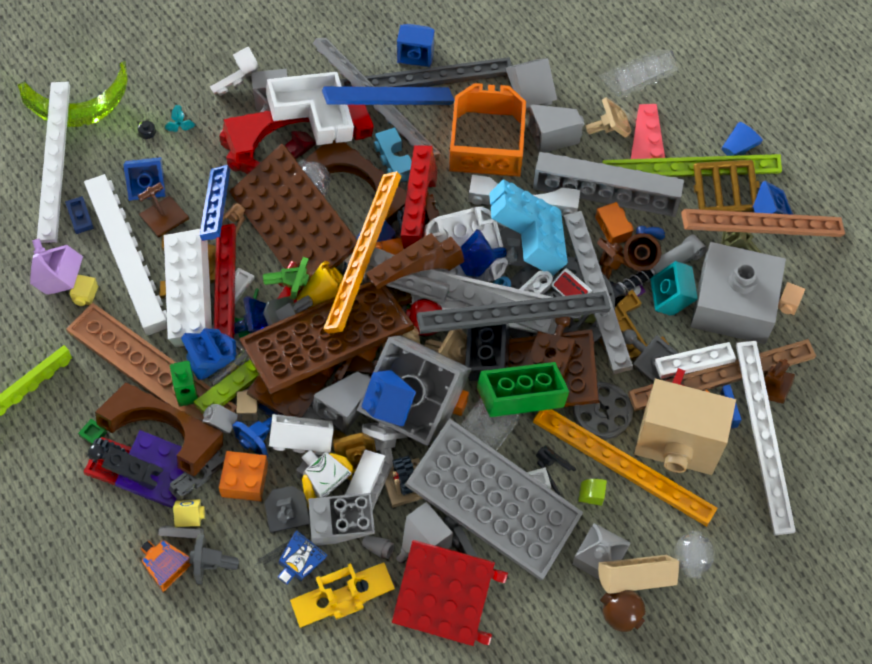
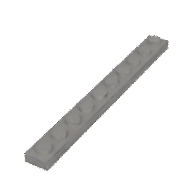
[313,38,441,159]
[563,211,633,374]
[368,247,553,333]

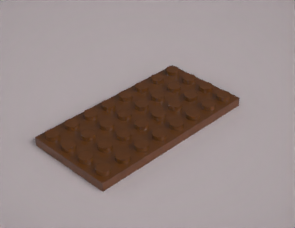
[229,143,358,290]
[239,281,414,394]

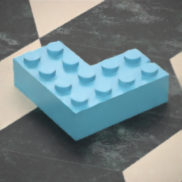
[490,179,568,276]

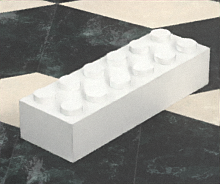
[164,229,212,347]

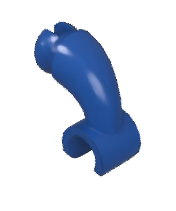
[636,226,665,240]

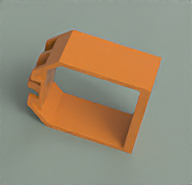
[449,83,526,177]

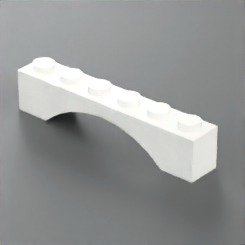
[468,175,580,217]

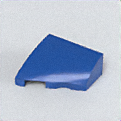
[721,122,763,156]

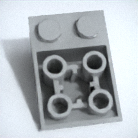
[308,493,375,546]

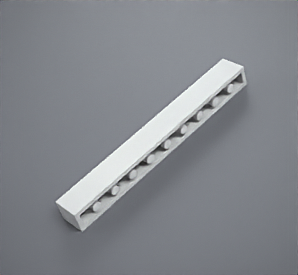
[84,174,167,336]

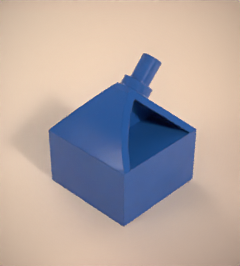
[397,24,435,67]

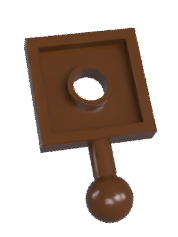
[526,316,576,378]

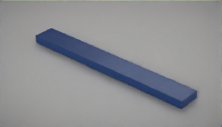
[322,86,455,105]

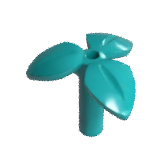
[165,105,195,132]

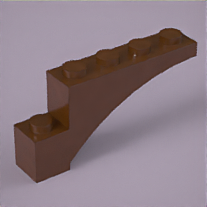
[366,233,465,290]

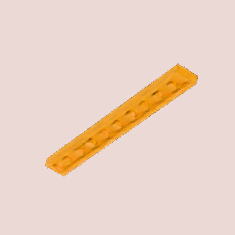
[323,172,401,334]
[533,409,718,527]

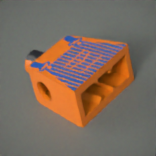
[141,541,192,592]

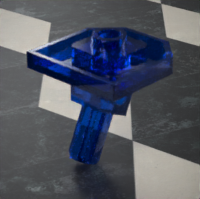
[460,229,507,277]
[234,296,269,334]

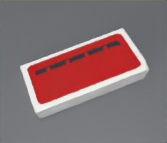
[551,268,593,296]

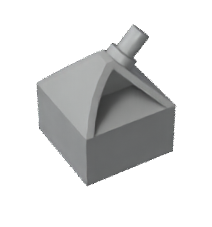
[251,69,287,113]
[396,502,453,563]
[572,523,631,580]

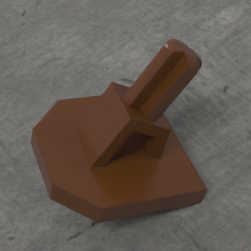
[597,237,634,281]
[763,359,795,404]

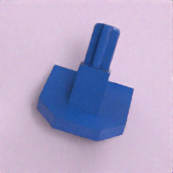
[232,417,272,457]

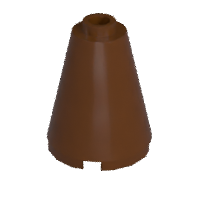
[623,233,662,271]

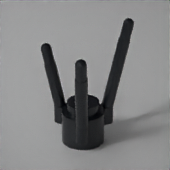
[536,445,576,496]

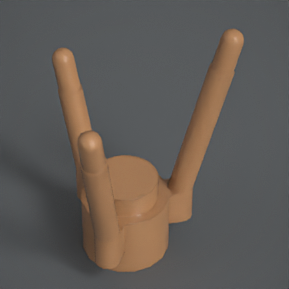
[222,203,246,236]

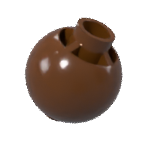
[600,590,646,632]

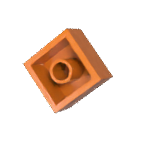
[219,451,268,501]

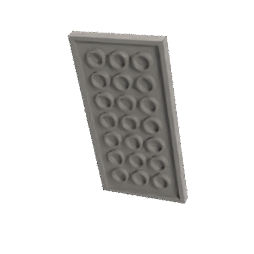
[405,418,583,581]

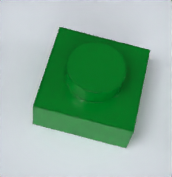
[78,419,108,445]

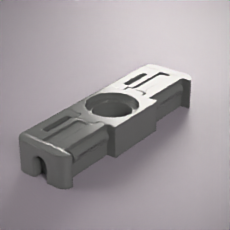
[169,452,225,501]

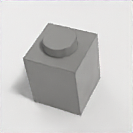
[202,404,238,433]

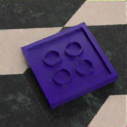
[115,430,184,508]

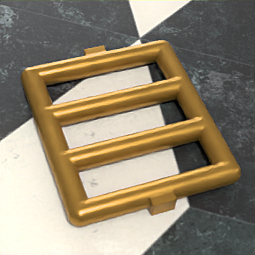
[693,160,760,212]

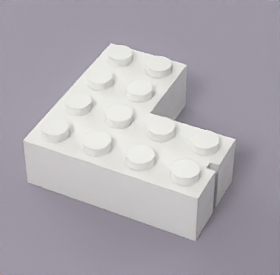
[266,72,354,145]

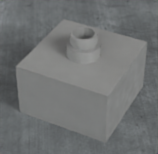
[690,242,786,344]
[357,335,472,446]

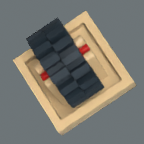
[384,456,423,508]

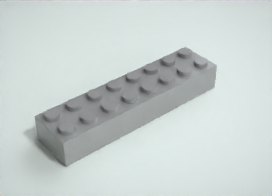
[533,152,684,217]

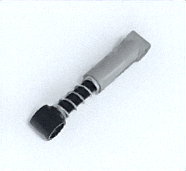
[610,235,707,307]

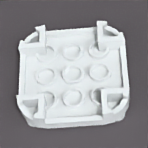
[423,207,508,282]

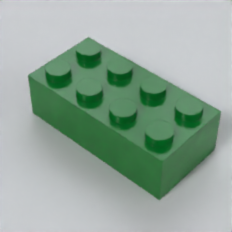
[477,362,569,418]

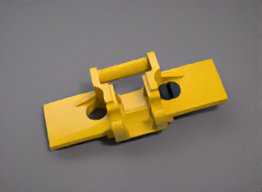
[290,562,395,628]

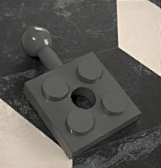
[622,329,679,384]

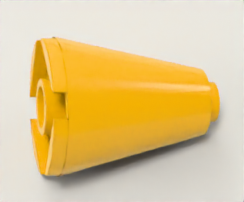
[296,261,343,309]

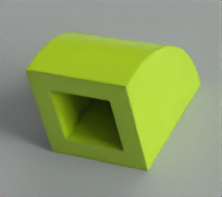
[578,479,607,506]

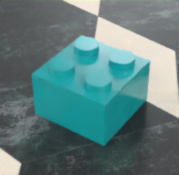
[650,261,698,316]

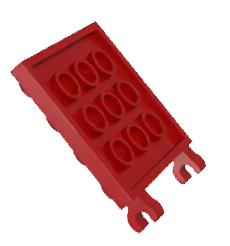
[392,540,508,646]

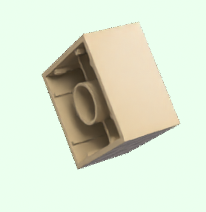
[634,379,736,475]

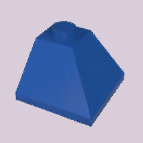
[753,181,793,215]

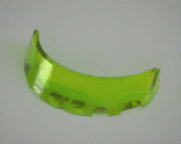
[18,61,128,127]

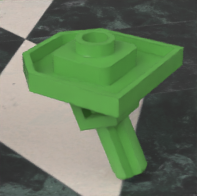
[263,257,309,300]

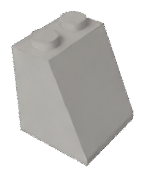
[506,58,557,111]
[528,105,584,153]
[313,372,371,434]

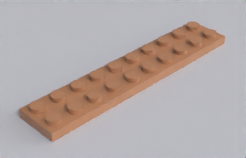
[66,303,237,421]

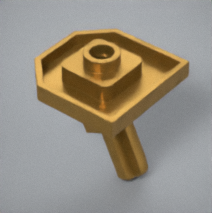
[332,430,377,469]

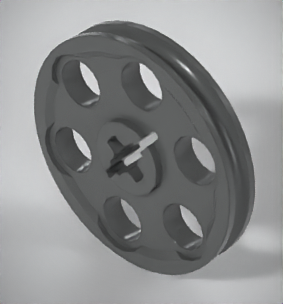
[573,382,633,440]

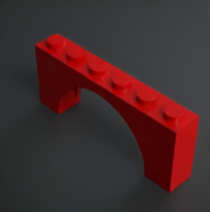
[400,145,438,249]

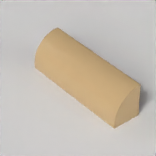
[598,555,680,594]

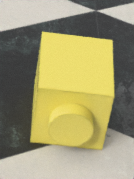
[69,275,98,306]
[173,499,205,527]

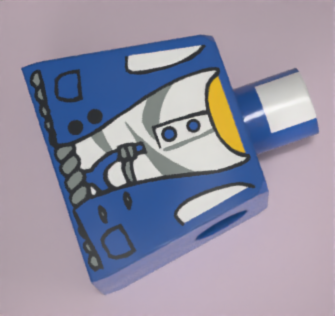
[278,531,327,585]

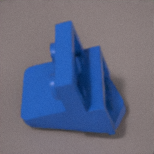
[181,328,236,380]

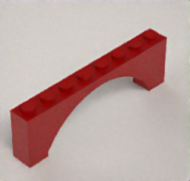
[223,105,374,164]

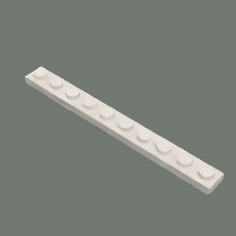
[37,82,70,243]
[736,341,795,536]

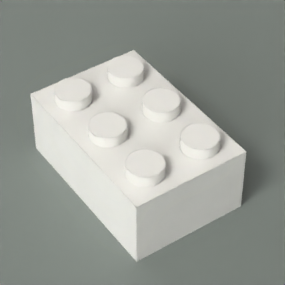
[269,414,333,455]

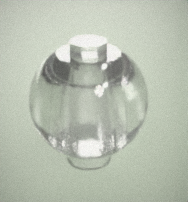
[298,159,331,196]
[673,531,715,579]

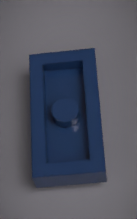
[65,196,94,234]

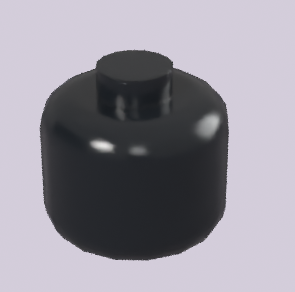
[137,120,156,139]

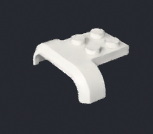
[210,47,258,96]

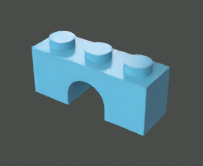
[373,128,412,183]

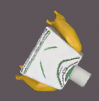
[301,450,356,510]

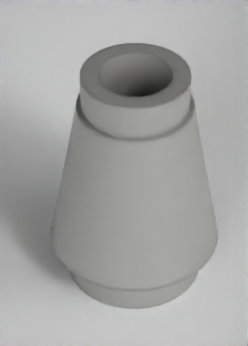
[362,535,394,559]

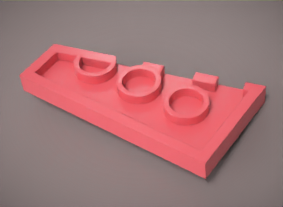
[631,104,665,159]

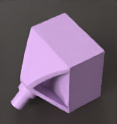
[30,238,83,295]

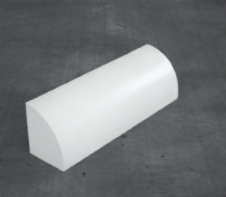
[345,450,393,510]

